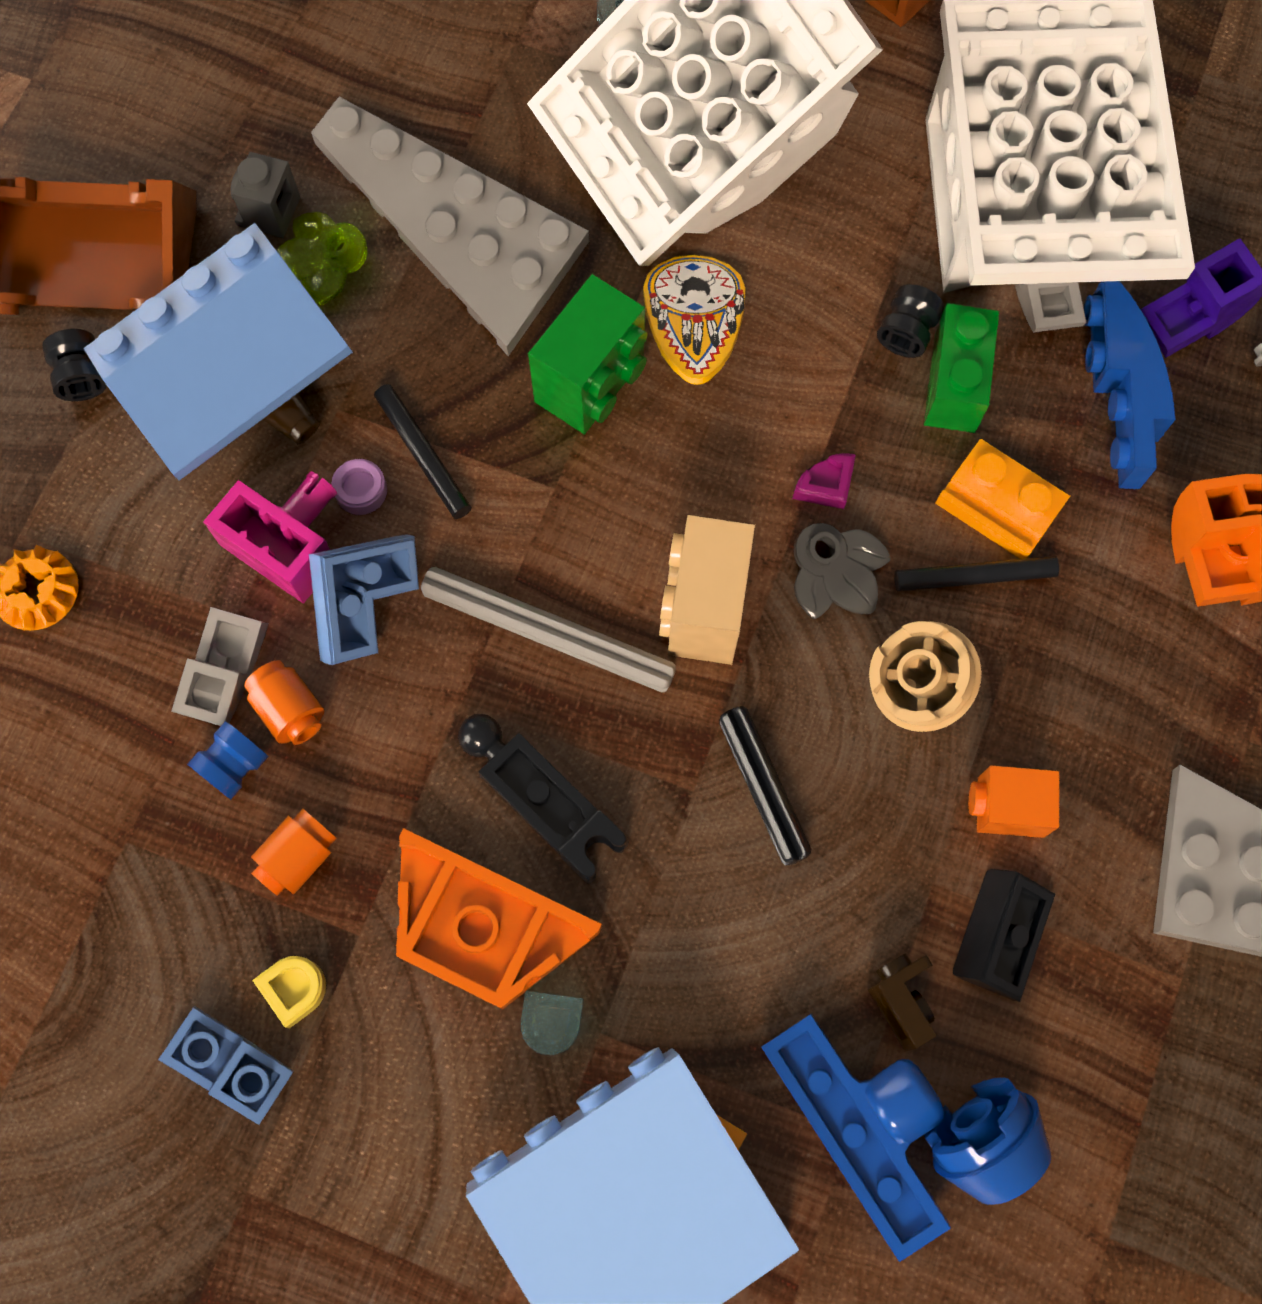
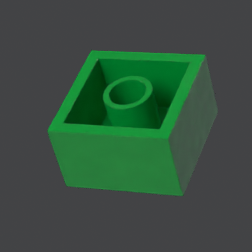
[528,274,648,435]

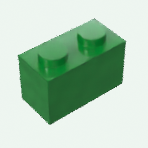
[924,303,999,433]

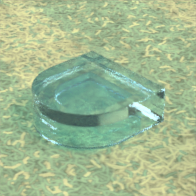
[521,991,584,1056]

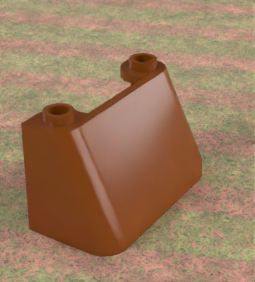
[0,177,197,315]

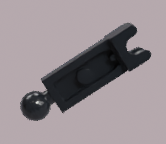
[458,714,629,884]

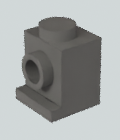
[231,152,301,238]

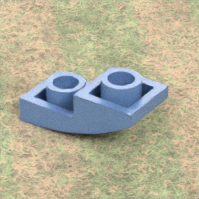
[158,1006,293,1125]

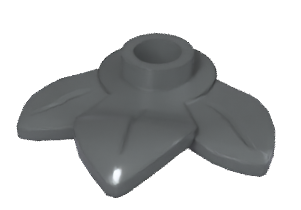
[793,523,891,619]

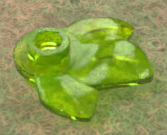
[277,212,367,306]

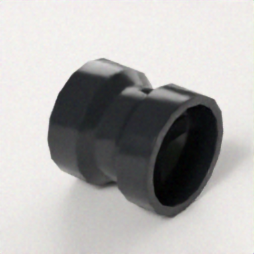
[877,284,944,358]
[42,329,107,402]

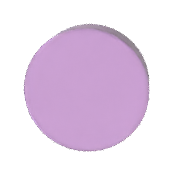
[331,459,387,515]

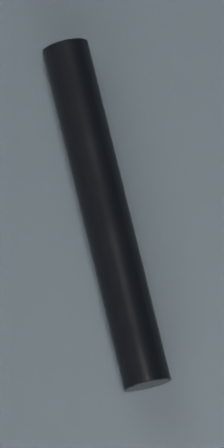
[374,384,472,519]
[894,556,1059,592]

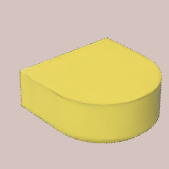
[253,956,326,1029]

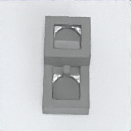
[1015,282,1086,332]
[171,607,269,726]

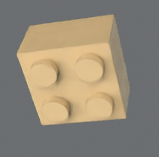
[659,515,755,665]

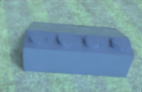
[84,223,353,481]

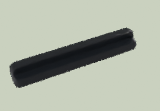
[719,706,811,865]

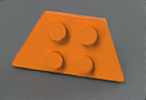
[396,828,602,1010]

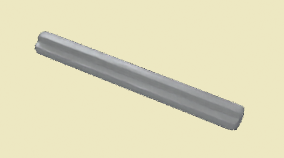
[421,567,676,692]

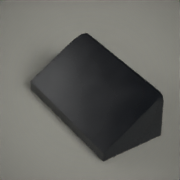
[953,869,1055,1002]

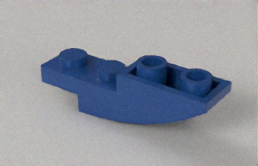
[1084,281,1176,489]

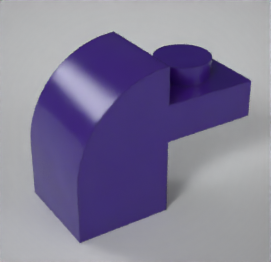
[1141,238,1262,358]

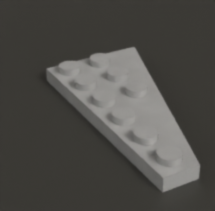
[311,96,589,356]
[1153,765,1262,957]

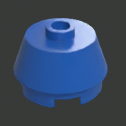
[925,1078,1051,1205]

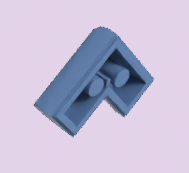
[309,534,419,665]

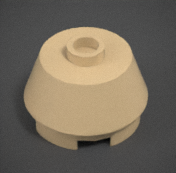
[869,621,981,732]

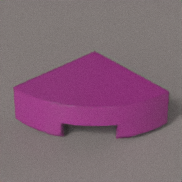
[792,453,856,509]

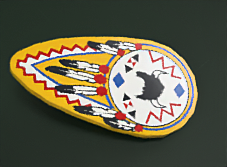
[643,255,746,385]

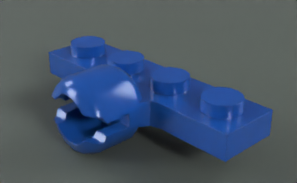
[761,1013,951,1262]

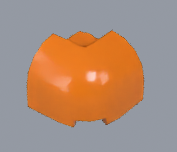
[1171,474,1262,607]

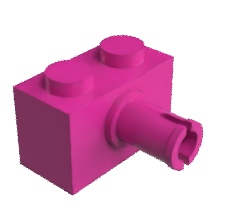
[203,471,337,604]

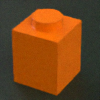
[968,765,1059,838]

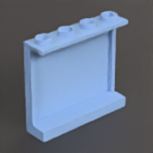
[466,1047,799,1304]

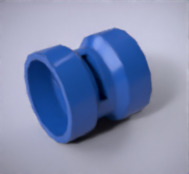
[187,721,269,800]

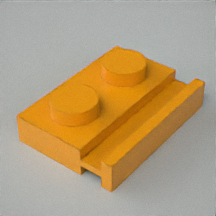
[935,438,1070,559]

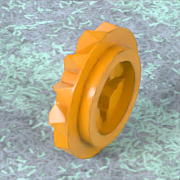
[0,545,79,631]

